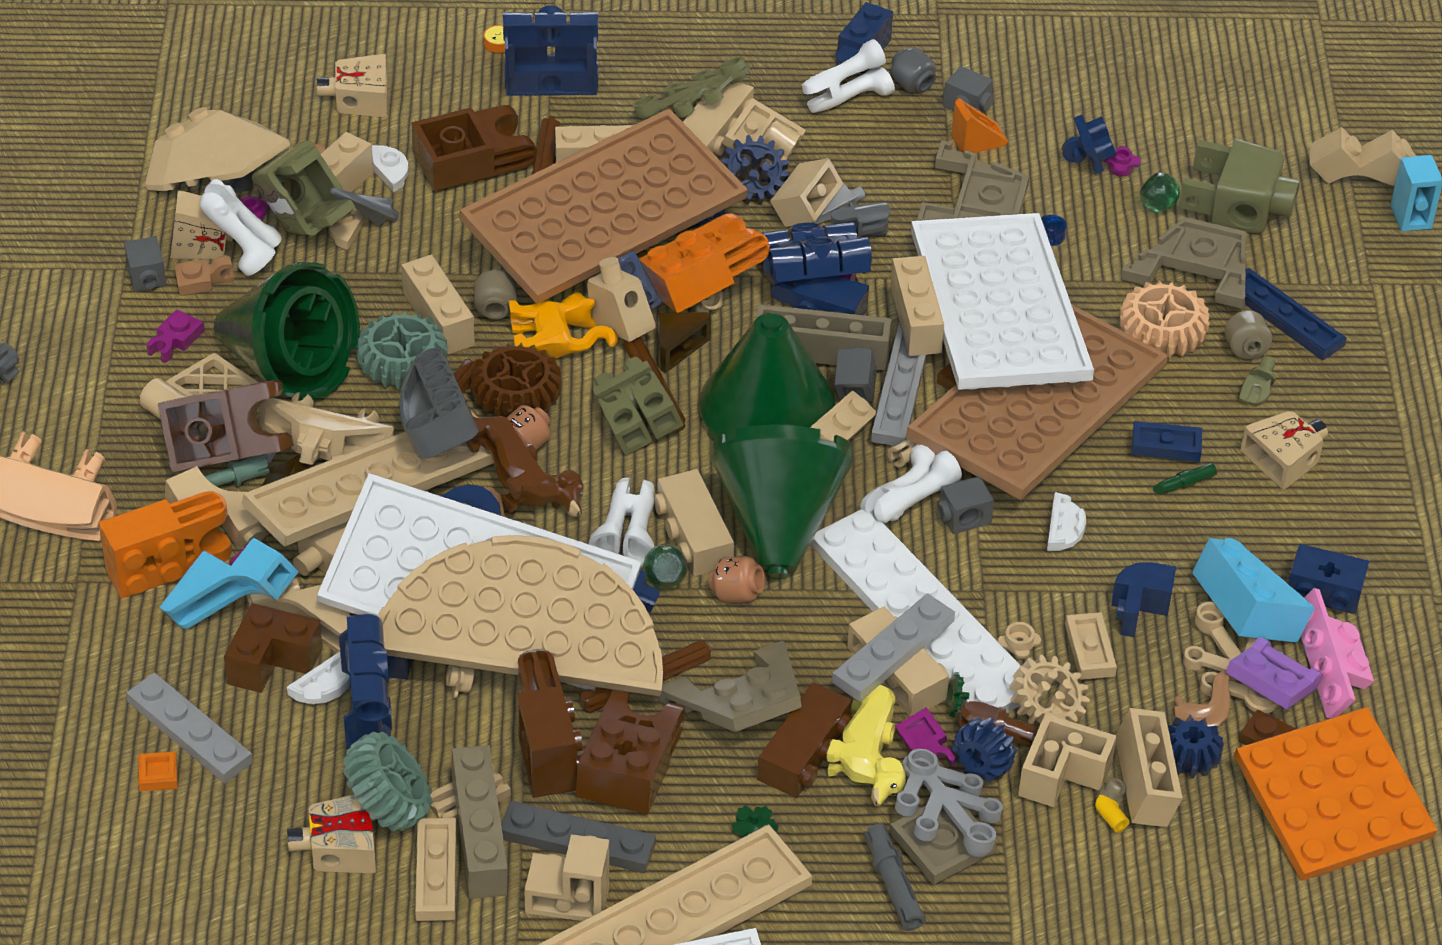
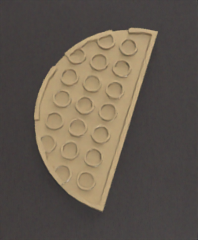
[378,535,663,697]

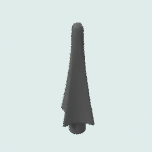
[330,188,399,226]

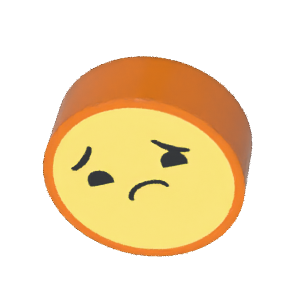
[483,25,505,53]

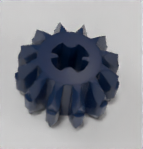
[1167,714,1224,779]
[951,717,1018,782]

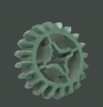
[357,311,448,391]
[343,731,433,832]

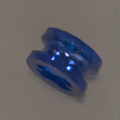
[1041,215,1067,246]

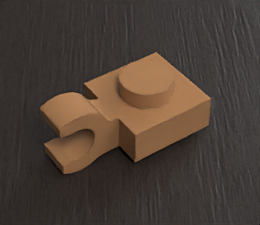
[174,256,234,296]

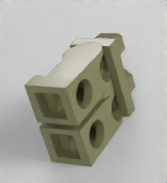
[592,356,684,456]

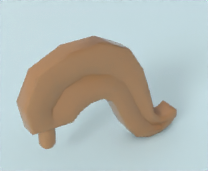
[1173,670,1238,728]

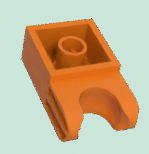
[639,213,769,313]
[99,491,232,599]

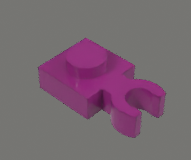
[146,309,205,363]
[895,707,956,767]

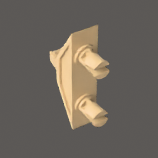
[258,392,394,465]

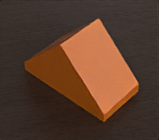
[951,98,1009,153]

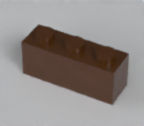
[757,682,853,798]

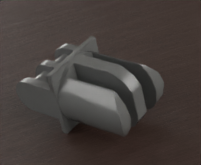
[830,201,890,238]

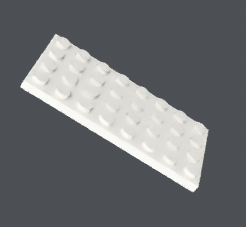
[911,213,1094,390]
[317,473,642,691]

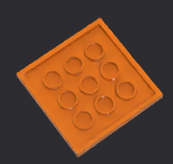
[1234,707,1437,881]

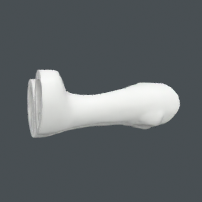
[802,39,895,113]
[199,179,282,276]
[860,444,962,523]
[588,478,655,567]

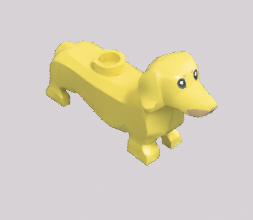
[827,685,906,806]

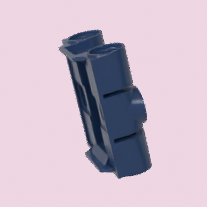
[503,5,598,96]
[761,222,872,284]
[339,614,392,750]

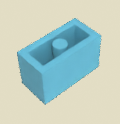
[1390,155,1442,231]

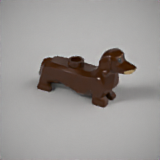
[465,416,584,517]

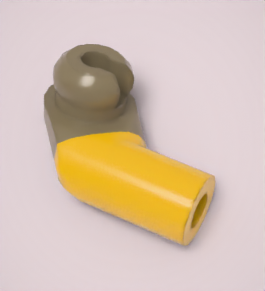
[1095,777,1130,833]

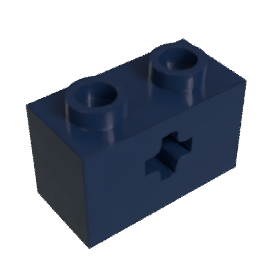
[1288,543,1369,615]

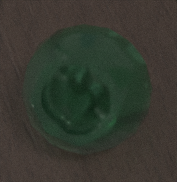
[1140,172,1180,213]
[643,544,688,589]

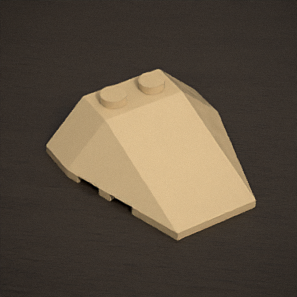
[145,107,290,191]

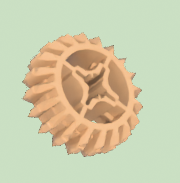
[1119,280,1209,359]

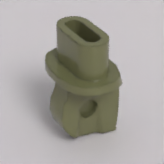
[1238,356,1276,406]

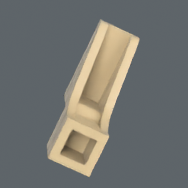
[1310,127,1416,186]
[165,466,271,549]
[246,578,353,653]

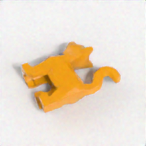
[509,292,618,359]

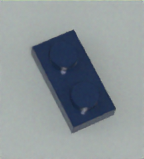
[1131,421,1202,462]

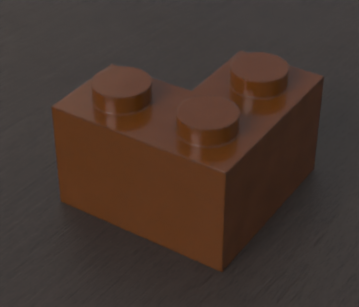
[224,603,323,693]

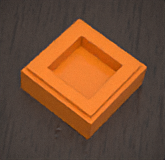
[138,751,178,792]

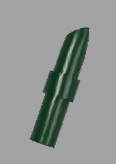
[1153,463,1217,494]

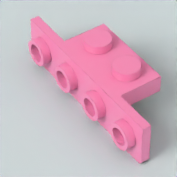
[1301,588,1374,719]

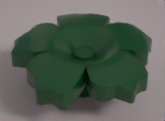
[946,672,970,717]
[731,805,778,838]

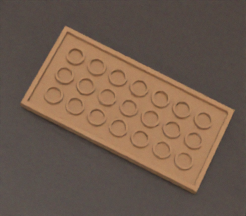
[459,108,748,304]
[906,305,1168,500]

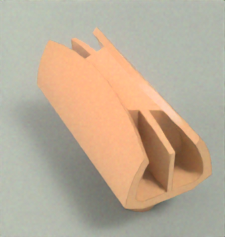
[0,431,117,541]

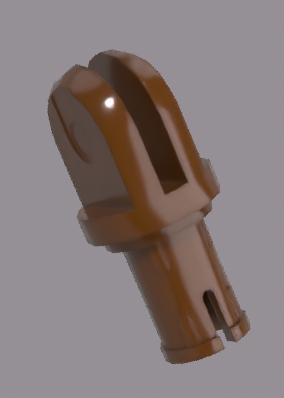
[958,701,1040,748]

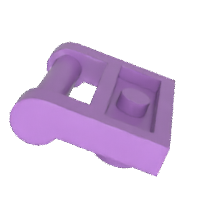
[1226,637,1323,709]

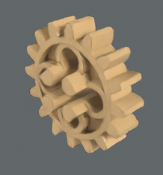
[1009,655,1090,724]

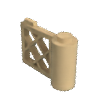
[139,353,259,434]

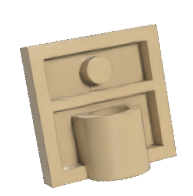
[722,98,806,167]

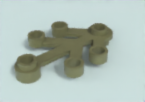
[633,57,750,121]

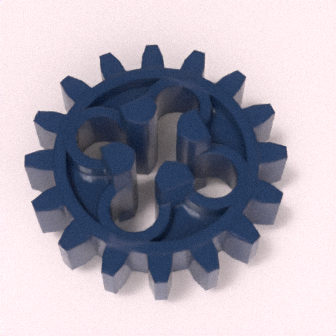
[721,135,789,205]

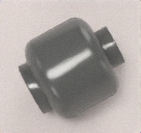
[890,47,936,94]

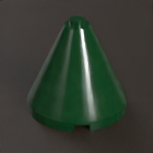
[214,262,360,399]
[699,313,836,442]
[711,425,853,579]

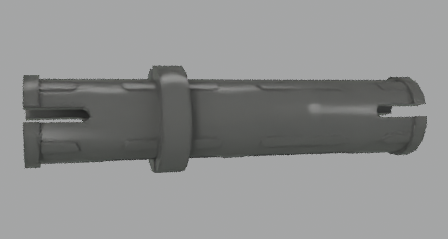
[863,824,926,931]

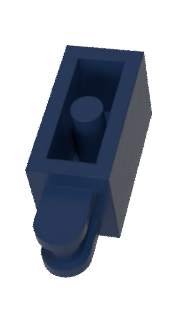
[835,2,893,78]
[771,276,869,315]

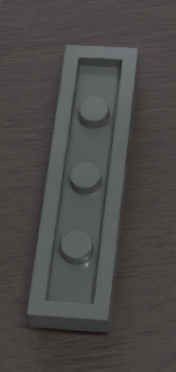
[501,801,656,873]

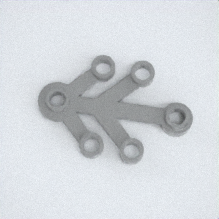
[895,749,1003,857]

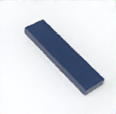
[1245,268,1347,361]

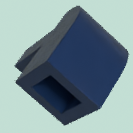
[1111,562,1176,637]

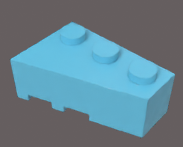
[1192,538,1315,642]

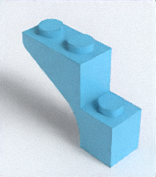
[159,538,299,629]

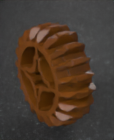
[470,342,562,417]

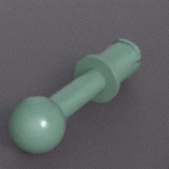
[204,454,269,487]

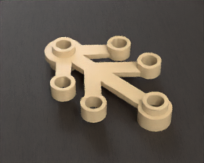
[1183,602,1283,713]

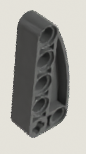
[399,347,479,459]

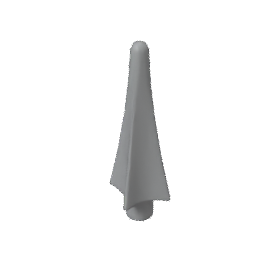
[789,184,866,229]

